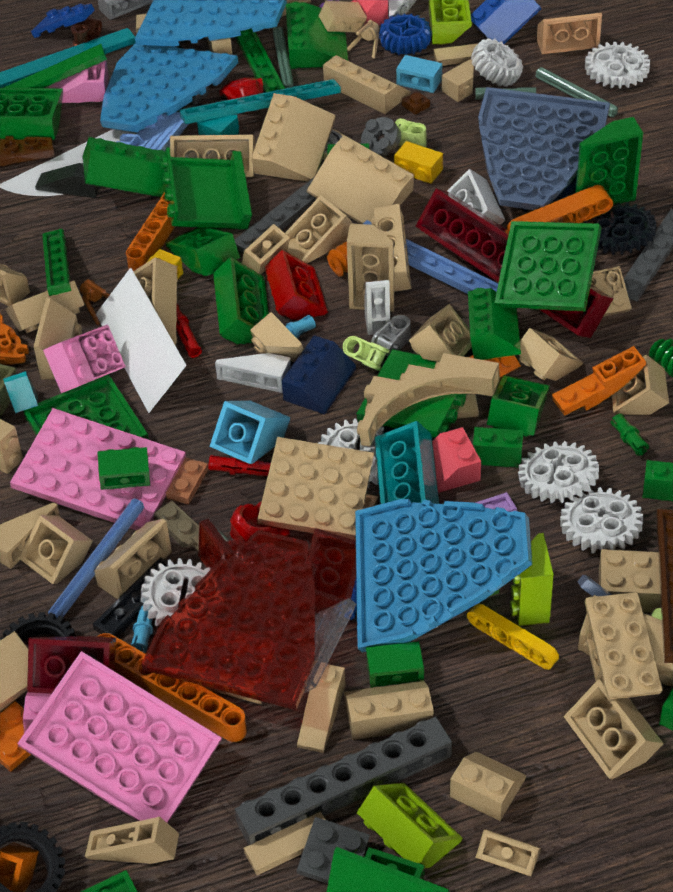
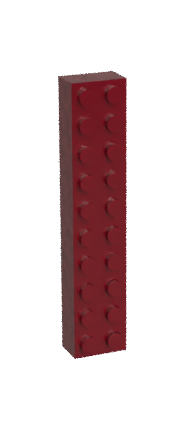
[415,188,614,338]

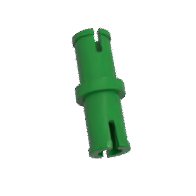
[611,414,649,456]

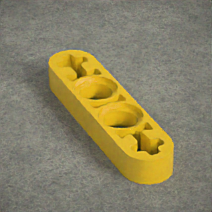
[467,603,559,670]

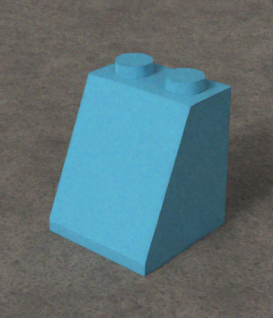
[209,401,291,464]

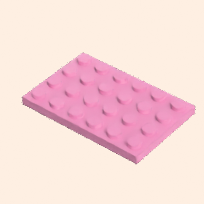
[10,408,186,530]
[17,651,222,823]

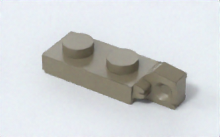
[154,501,209,555]

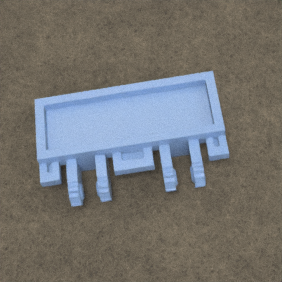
[117,112,189,151]

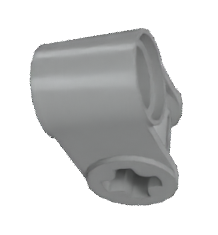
[371,315,411,356]

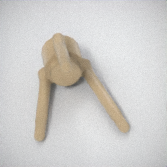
[347,20,380,59]

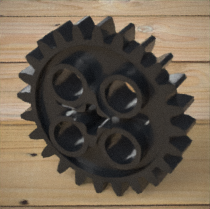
[585,202,657,255]

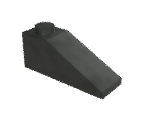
[35,163,101,198]

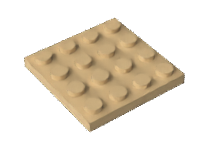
[258,437,374,540]

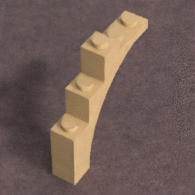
[357,353,500,447]

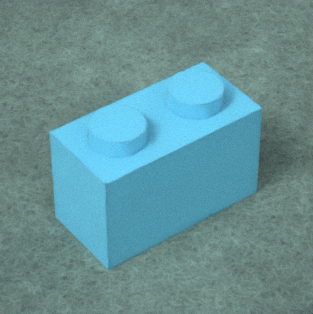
[396,55,442,93]

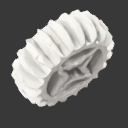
[471,38,524,87]

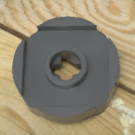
[361,117,401,157]

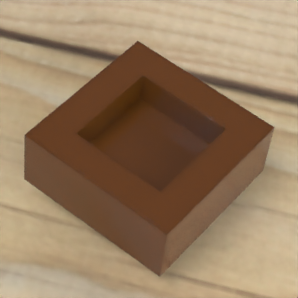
[402,91,430,115]

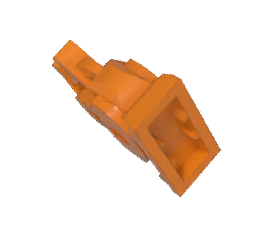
[0,314,29,365]

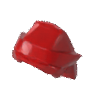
[219,77,264,113]
[230,501,290,552]

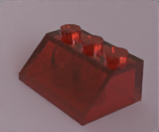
[292,528,356,613]

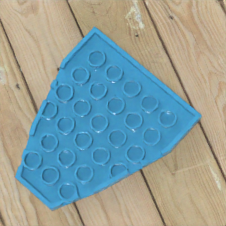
[135,0,287,46]
[100,43,239,132]
[355,499,532,653]

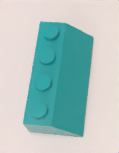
[375,421,439,504]

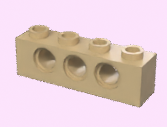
[371,204,412,292]

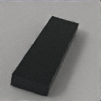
[93,557,168,638]

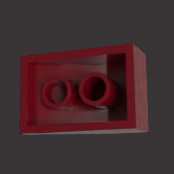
[27,636,116,694]

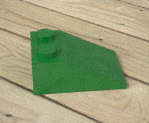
[165,227,240,276]
[487,375,550,436]

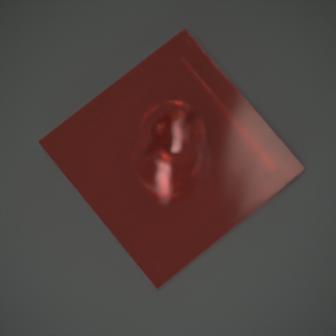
[198,518,247,590]

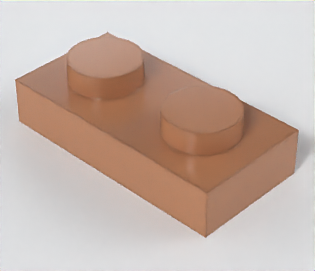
[166,457,208,505]

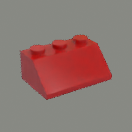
[265,250,328,320]

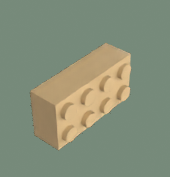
[599,549,661,613]

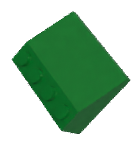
[286,2,348,69]
[0,88,63,140]
[576,117,643,205]
[327,847,449,892]

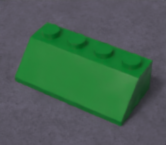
[82,137,166,197]
[213,257,269,344]
[468,288,521,360]

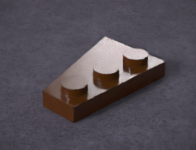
[0,136,55,166]

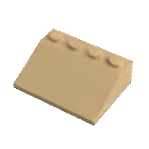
[251,93,336,182]
[307,135,414,224]

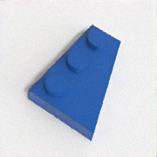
[31,3,95,38]

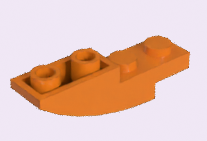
[552,346,646,416]

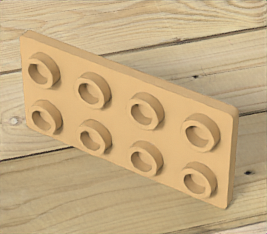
[585,593,662,699]

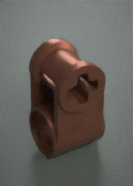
[71,17,102,47]

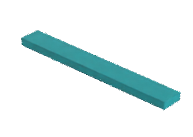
[0,28,136,88]
[180,79,341,124]

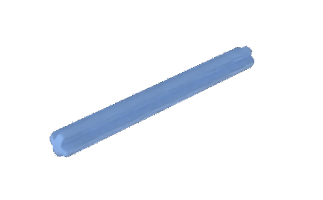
[48,498,144,619]

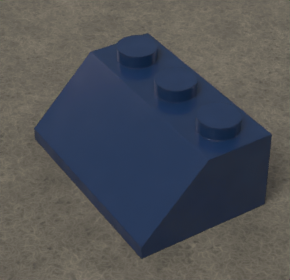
[282,335,356,415]

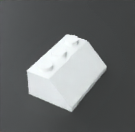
[447,169,505,225]

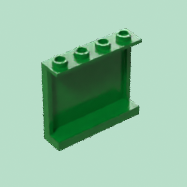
[160,147,252,229]
[356,349,467,439]

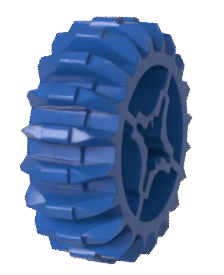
[379,13,432,55]

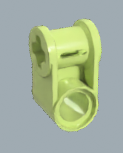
[395,118,427,147]
[343,336,390,371]

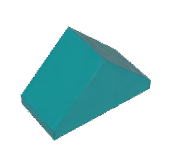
[197,114,239,135]
[3,371,38,413]

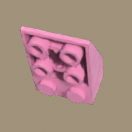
[49,60,109,103]
[43,324,126,393]

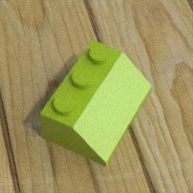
[429,0,472,45]
[510,533,554,626]
[357,783,463,868]

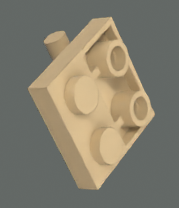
[591,266,632,317]

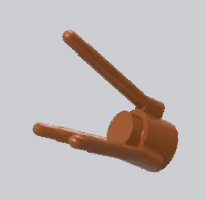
[80,279,110,325]

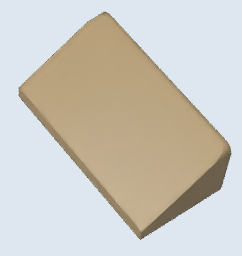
[475,830,541,876]

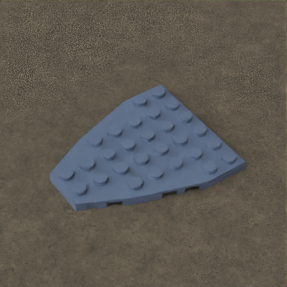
[478,87,610,210]

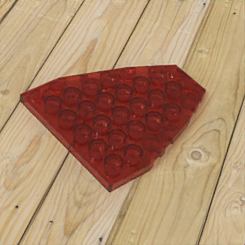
[141,530,316,710]

